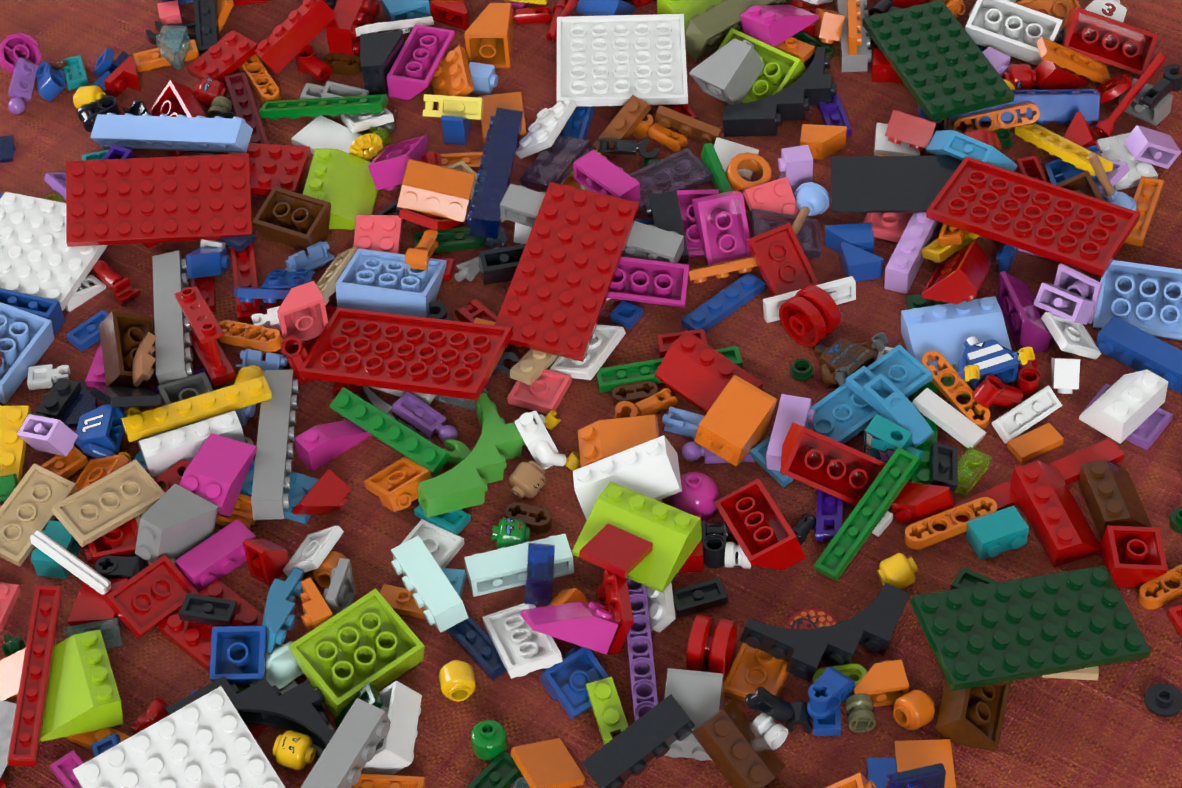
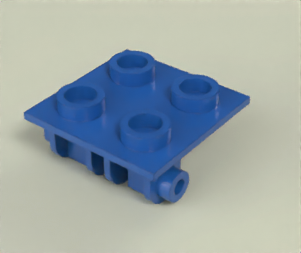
[261,268,315,289]

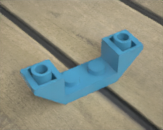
[926,130,1018,172]

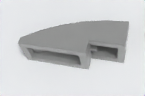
[300,81,369,99]

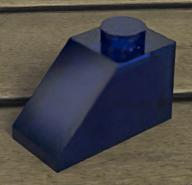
[524,543,555,605]

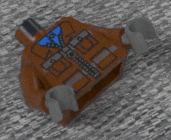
[814,332,889,388]

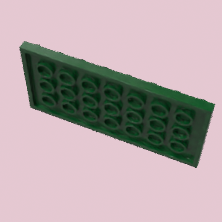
[862,0,1015,121]
[910,566,1151,691]

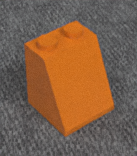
[464,3,514,68]
[694,375,777,466]

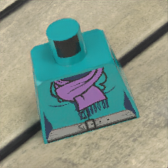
[863,414,923,463]

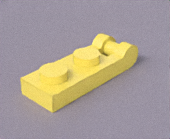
[422,94,484,120]

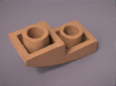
[132,332,157,387]

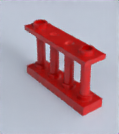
[174,286,236,387]

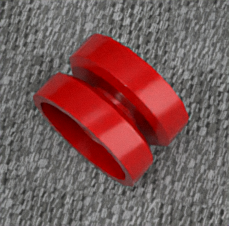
[779,285,841,348]
[686,614,737,680]

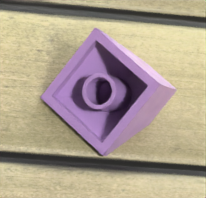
[1054,263,1103,324]

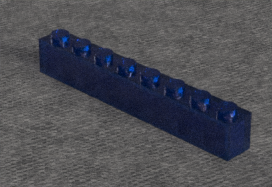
[467,108,523,239]

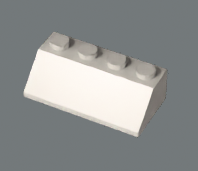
[138,411,246,477]
[573,435,682,520]

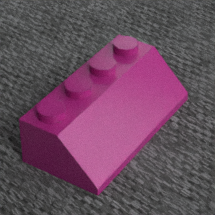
[387,24,455,100]
[607,257,689,307]

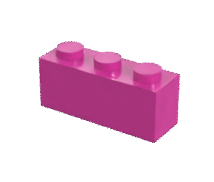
[573,150,640,202]
[175,519,256,592]

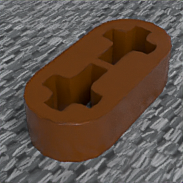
[322,53,361,75]
[612,381,658,406]
[505,502,552,534]

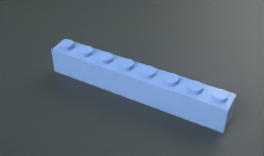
[90,113,253,153]

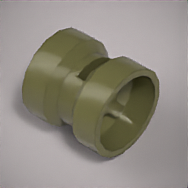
[207,96,233,118]
[845,694,876,733]

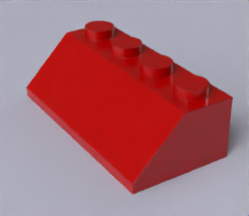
[255,0,337,74]
[1062,7,1158,76]
[148,80,208,157]
[921,241,992,304]
[655,330,763,414]
[780,422,886,506]
[1010,461,1101,567]
[714,478,806,570]

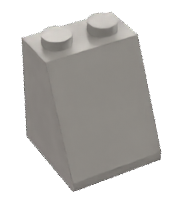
[689,38,765,105]
[135,484,218,563]
[664,668,724,761]

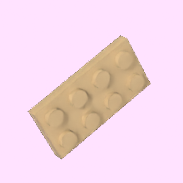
[51,460,165,547]
[0,464,77,567]

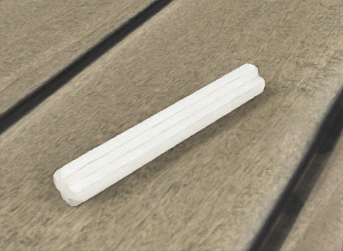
[30,531,111,595]

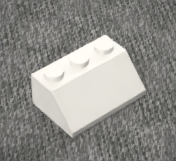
[1079,369,1168,444]
[361,681,422,774]

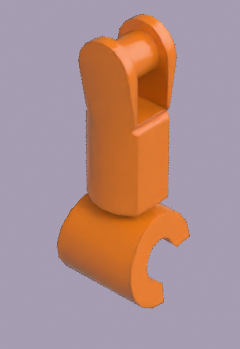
[632,114,688,152]
[405,229,438,270]
[615,388,678,419]

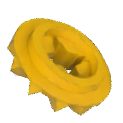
[349,133,383,160]

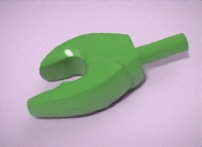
[438,439,471,465]

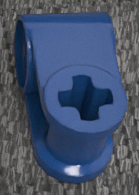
[36,61,66,102]
[807,666,855,719]

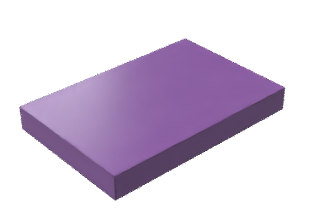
[1081,383,1173,450]

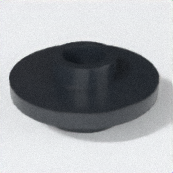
[1144,683,1182,717]

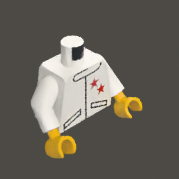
[514,410,580,471]

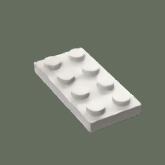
[482,601,563,679]

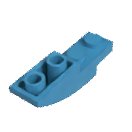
[846,366,933,448]
[262,567,304,654]

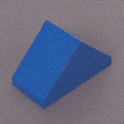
[441,115,472,145]
[840,241,883,282]

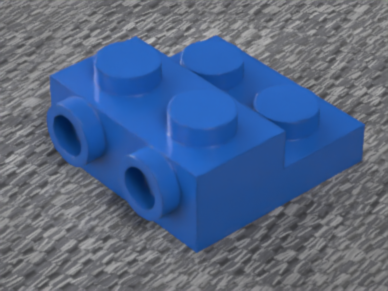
[539,647,617,720]

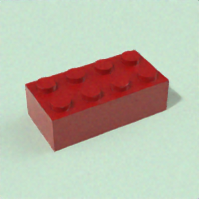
[325,0,380,56]

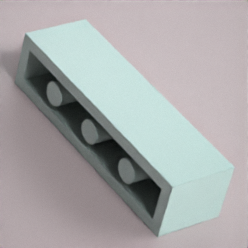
[464,534,574,597]
[391,535,468,633]

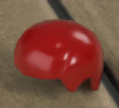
[129,697,168,734]

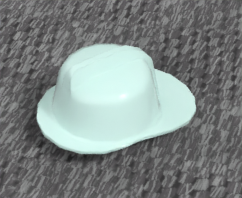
[250,641,304,690]

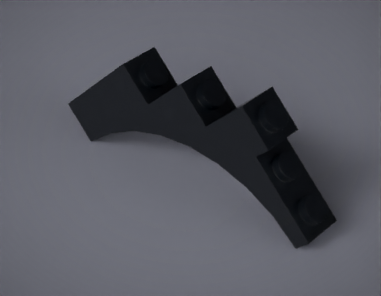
[722,47,837,137]
[740,583,911,682]
[166,676,336,751]

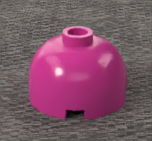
[0,33,42,75]
[669,472,720,522]

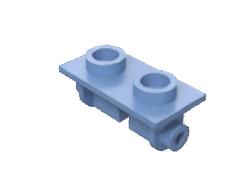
[285,241,335,272]
[236,348,288,370]
[662,406,704,439]

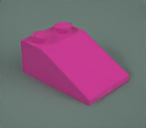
[740,5,819,47]
[368,135,428,191]
[673,189,719,257]
[692,190,752,265]
[179,433,258,517]
[520,601,618,654]

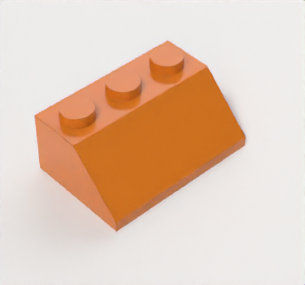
[397,159,475,222]

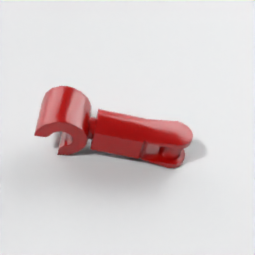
[511,6,552,25]
[92,260,140,305]

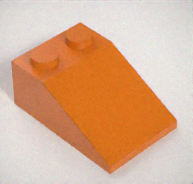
[578,414,659,467]

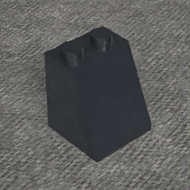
[360,31,404,97]

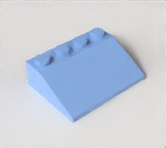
[336,248,447,318]
[1093,260,1182,341]
[901,296,1012,376]
[0,302,54,404]

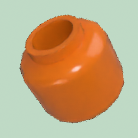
[313,551,347,589]
[893,690,935,731]

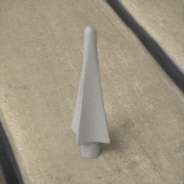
[454,247,499,282]
[362,386,398,420]

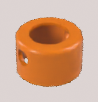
[725,152,772,204]

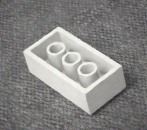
[965,0,1063,66]

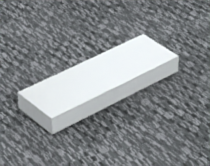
[991,385,1062,444]
[912,388,986,450]

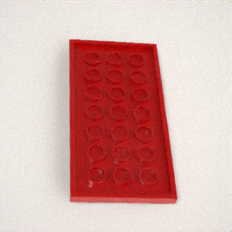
[66,153,252,247]
[926,156,1140,277]
[495,182,640,362]
[298,307,513,400]

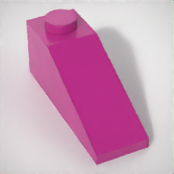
[294,420,371,472]

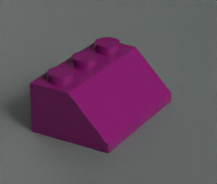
[997,271,1052,353]

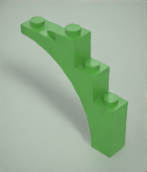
[418,393,525,518]

